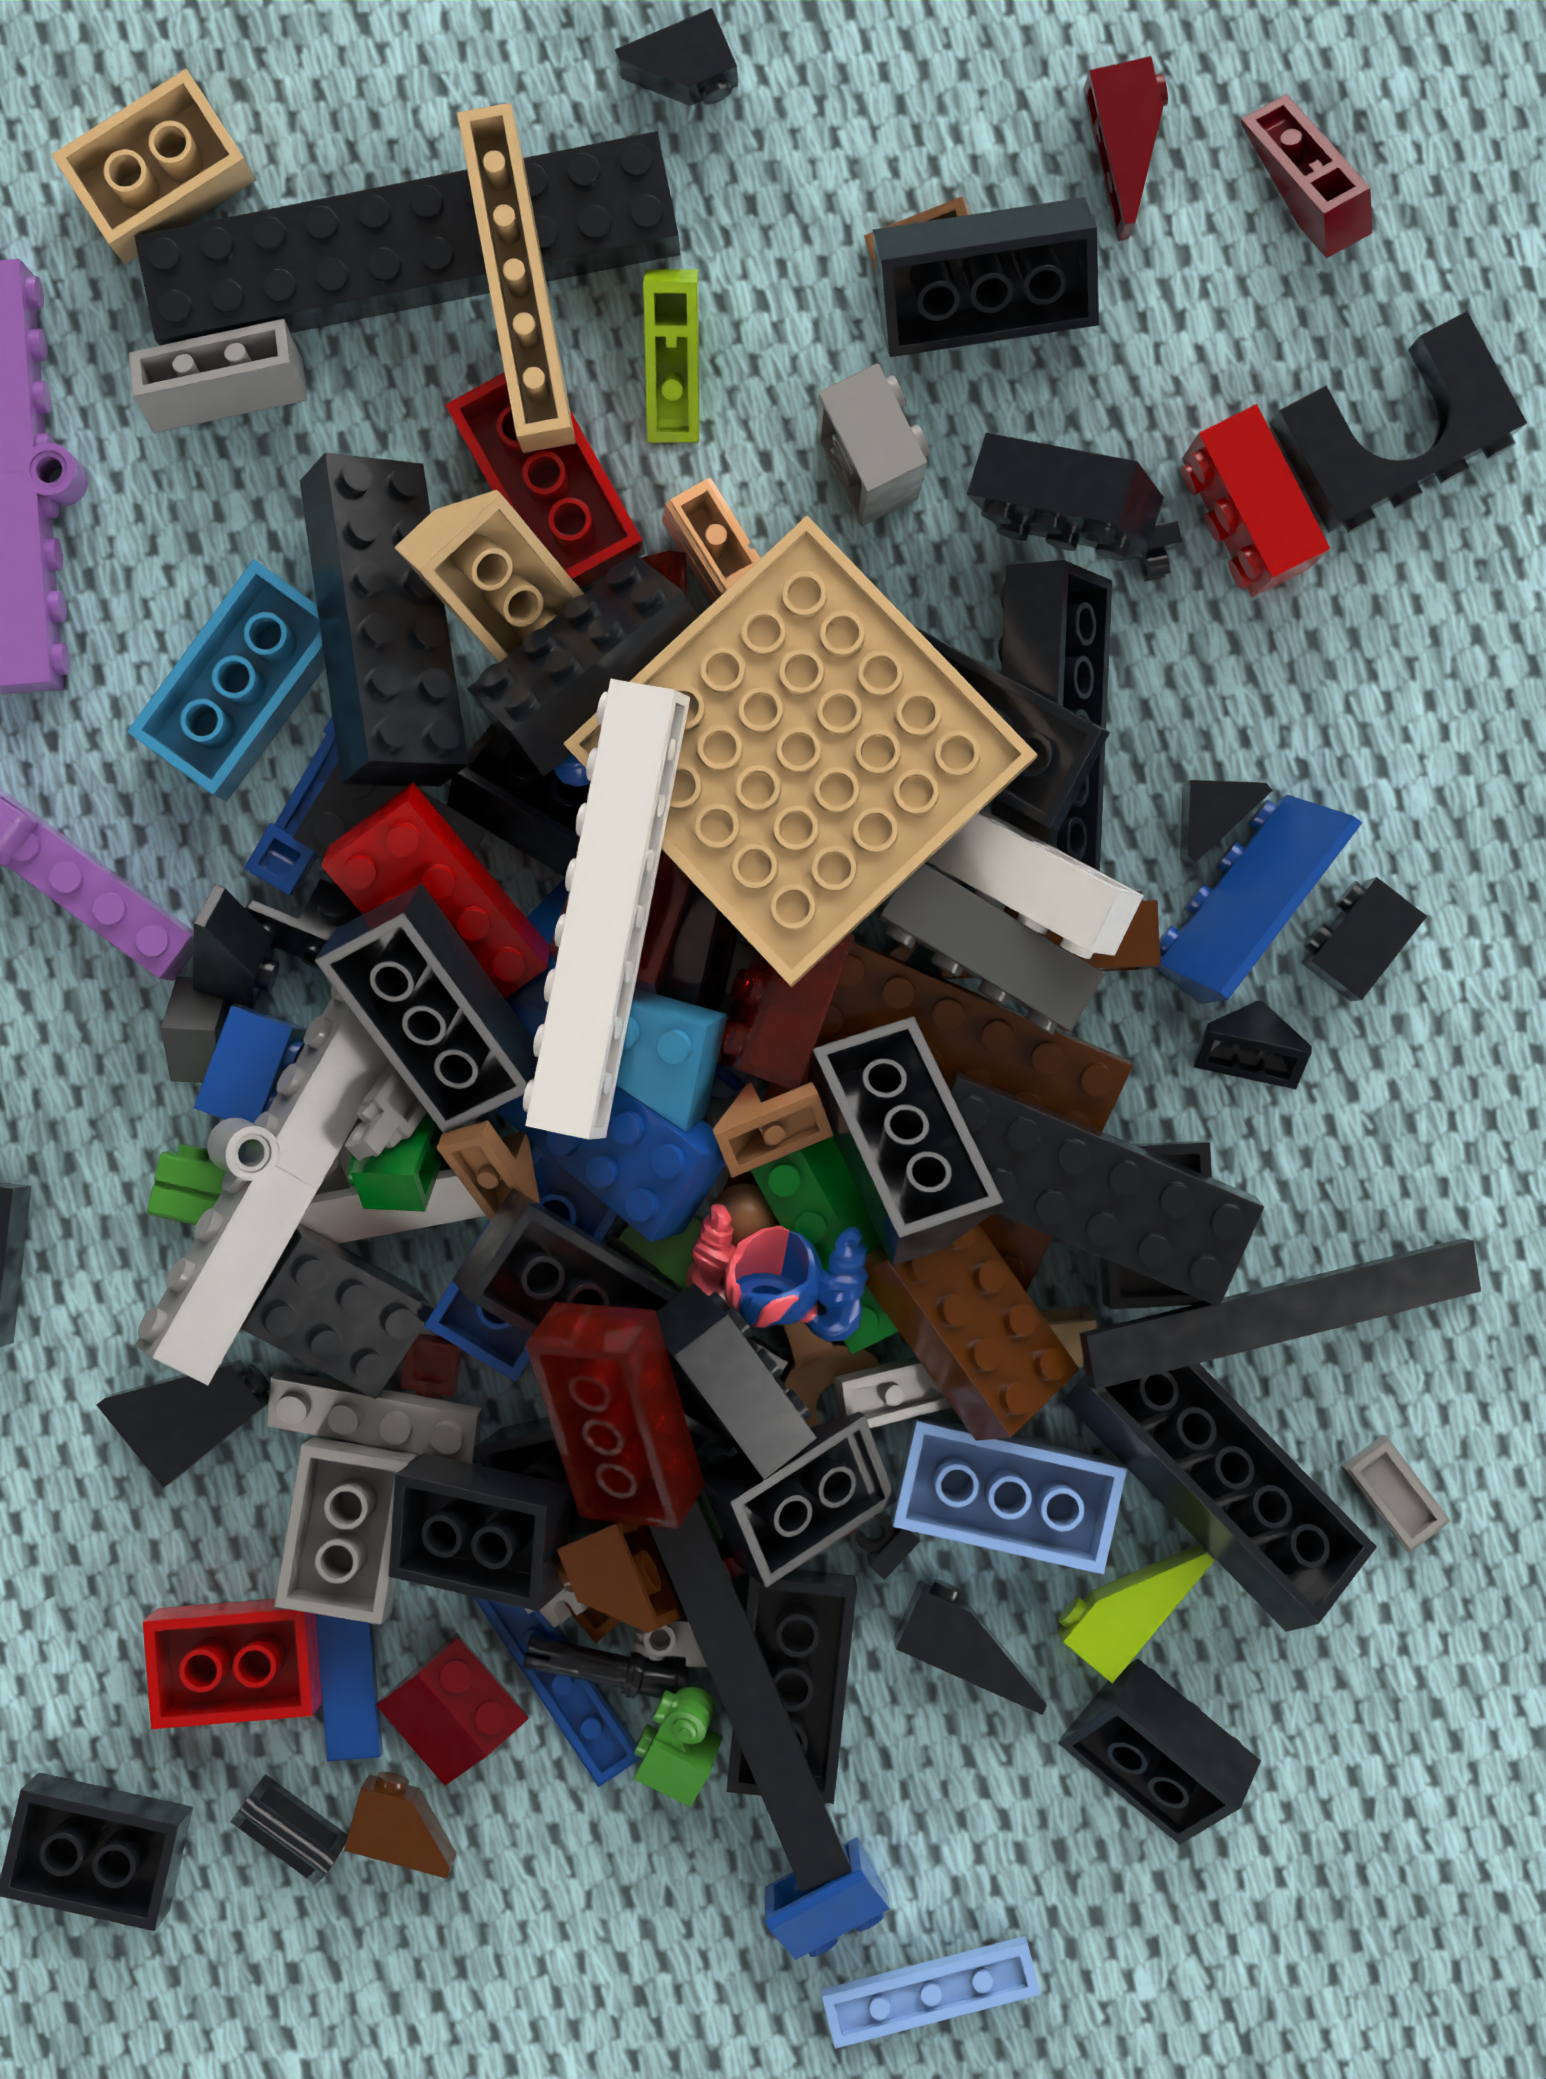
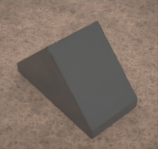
[161,976,230,1083]

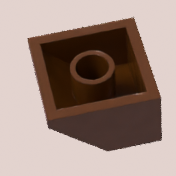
[557,1515,686,1633]

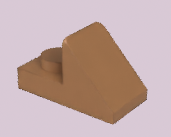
[712,1082,834,1177]
[437,1121,540,1222]

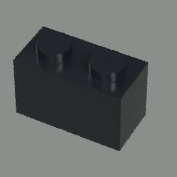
[1301,877,1427,1002]

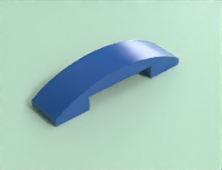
[244,716,339,896]

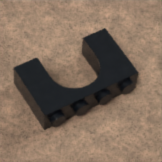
[1270,311,1527,533]

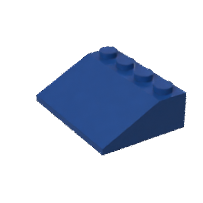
[1153,794,1363,1004]

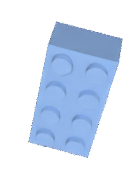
[890,1415,1127,1575]

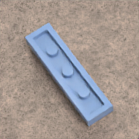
[821,1936,1041,2049]

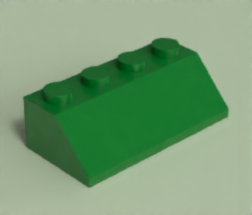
[750,1136,898,1355]

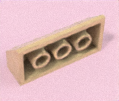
[394,490,584,663]

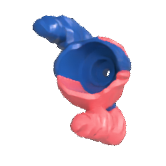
[686,1204,868,1342]

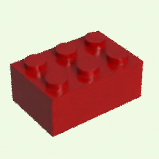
[1181,404,1330,598]
[143,1598,322,1729]

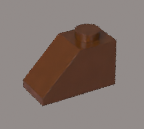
[344,1772,456,1879]

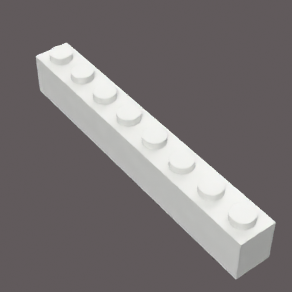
[523,679,690,1140]

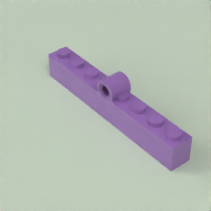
[0,259,88,694]
[0,788,194,981]

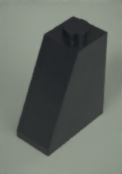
[96,1360,270,1488]

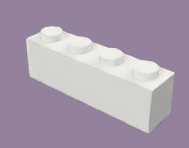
[927,809,1144,959]

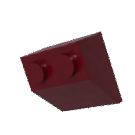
[376,1632,529,1786]

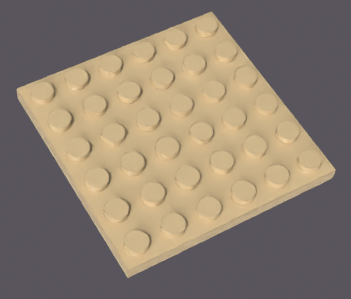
[563,516,1037,987]

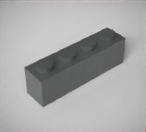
[879,864,1105,1035]

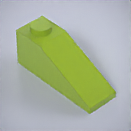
[643,269,699,443]
[1057,1544,1215,1683]

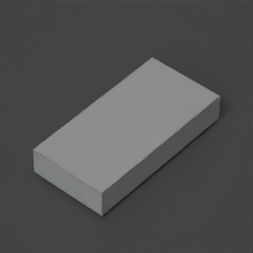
[1342,1435,1451,1553]

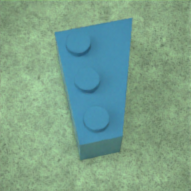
[616,988,728,1132]

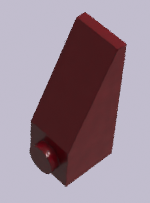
[1083,56,1168,241]
[1241,94,1372,259]

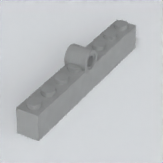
[135,985,390,1385]

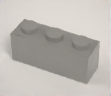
[129,319,307,433]

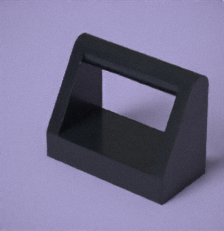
[230,1774,348,1885]

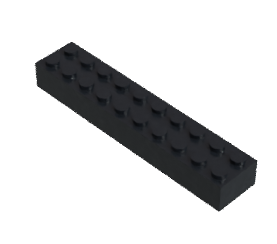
[134,131,681,346]

